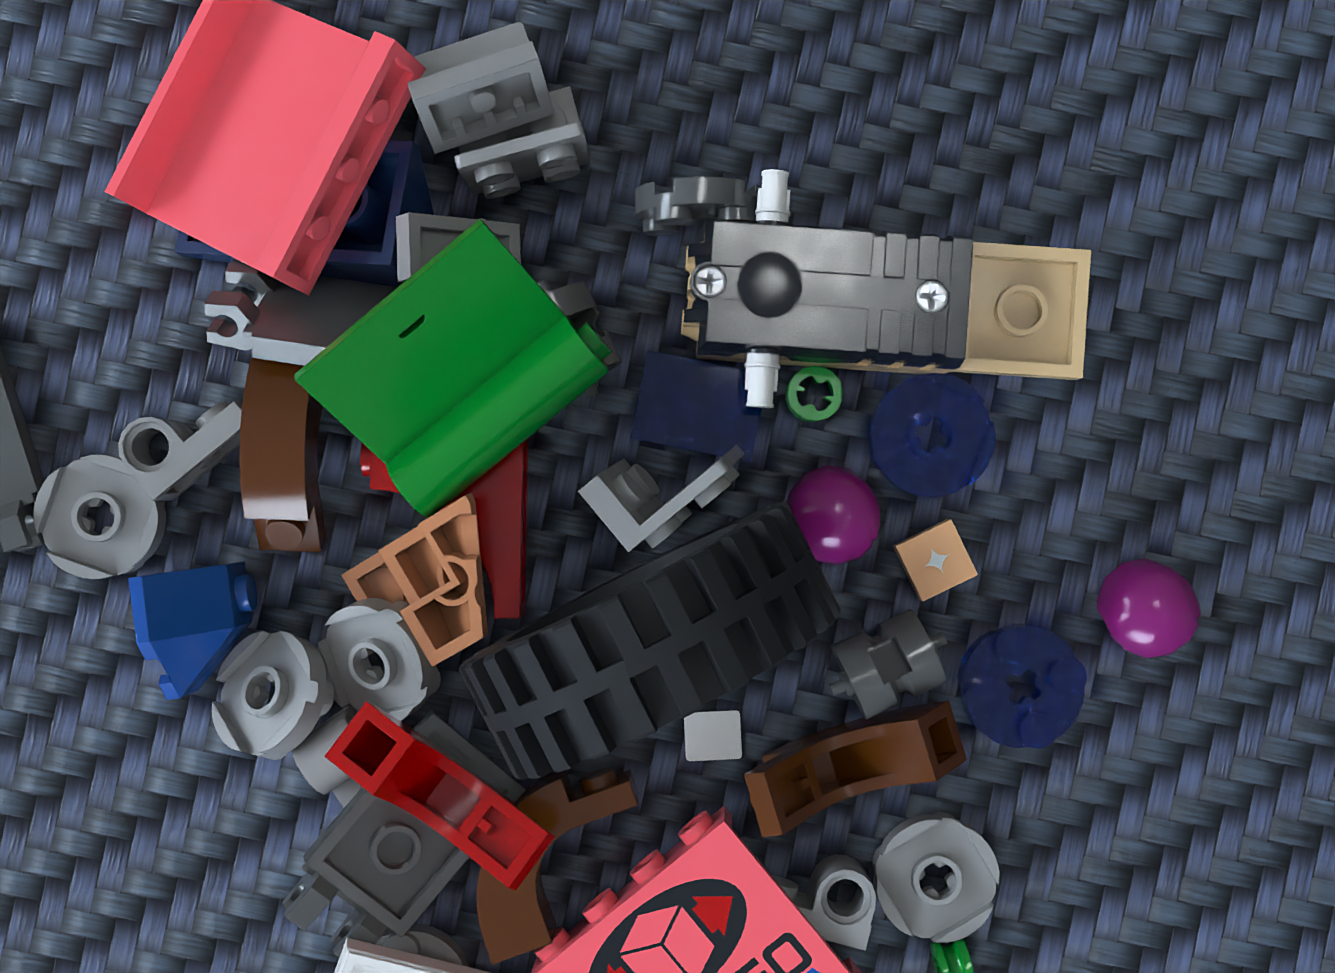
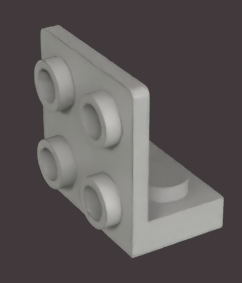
[407,22,555,154]
[454,86,591,199]
[578,444,744,552]

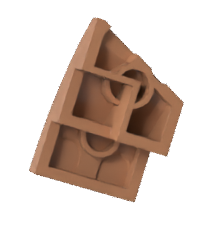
[341,493,488,667]

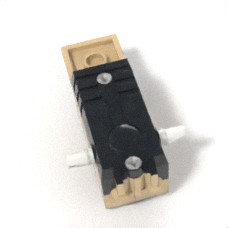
[681,169,1091,408]

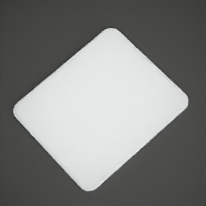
[684,710,742,761]

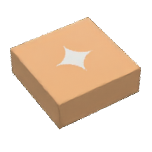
[892,519,978,602]

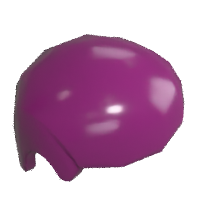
[786,465,880,565]
[1097,558,1201,659]

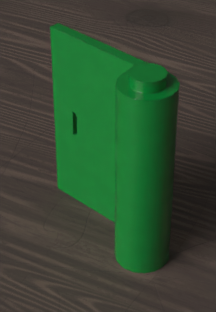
[294,218,612,518]

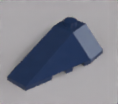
[174,140,434,286]

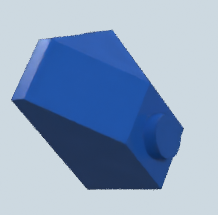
[128,561,258,700]

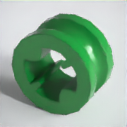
[785,366,843,423]
[930,938,974,973]

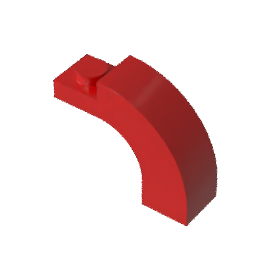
[324,701,555,890]

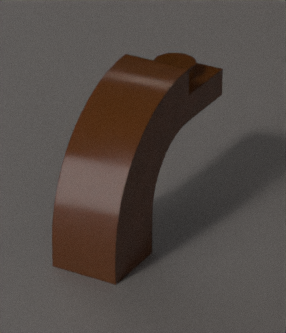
[239,357,326,552]
[744,700,967,837]
[477,767,639,965]

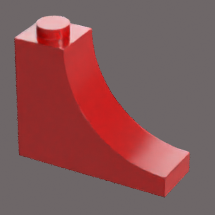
[360,438,529,619]

